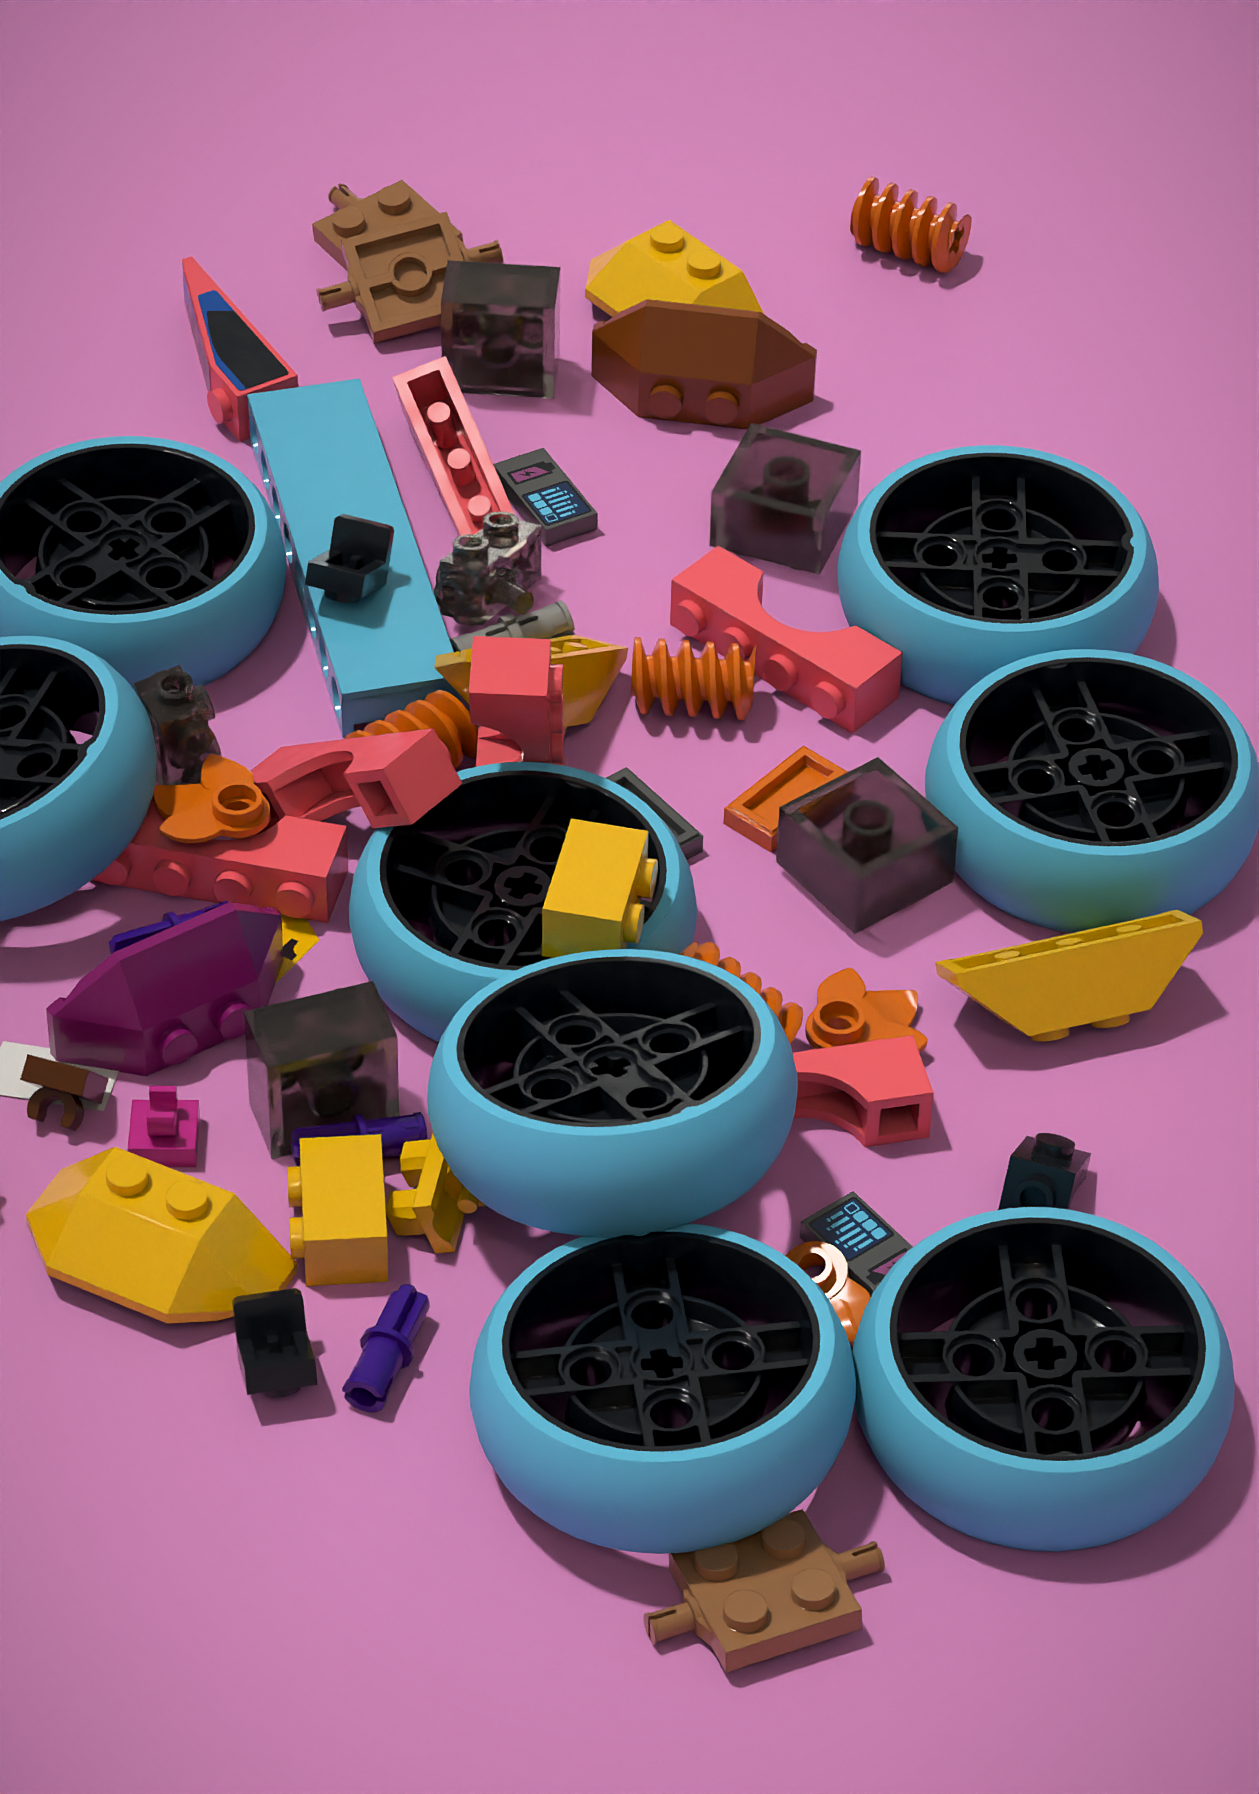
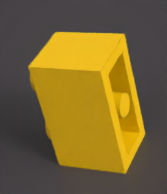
[542,819,658,958]
[287,1134,389,1286]

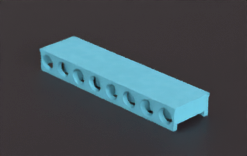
[247,378,462,738]

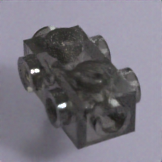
[434,512,542,626]
[133,665,221,785]

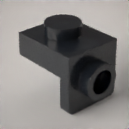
[305,514,394,603]
[998,1133,1091,1210]
[232,1288,318,1397]

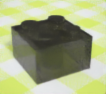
[441,260,561,399]
[709,423,861,575]
[776,757,958,934]
[244,981,399,1159]

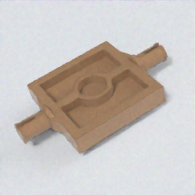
[312,180,463,271]
[316,211,504,343]
[643,1509,885,1673]

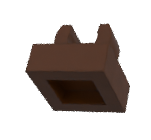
[20,1054,109,1131]

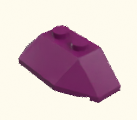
[46,902,283,1077]

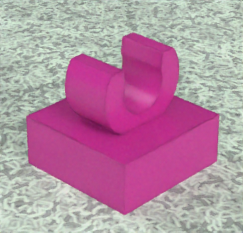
[127,1086,200,1167]

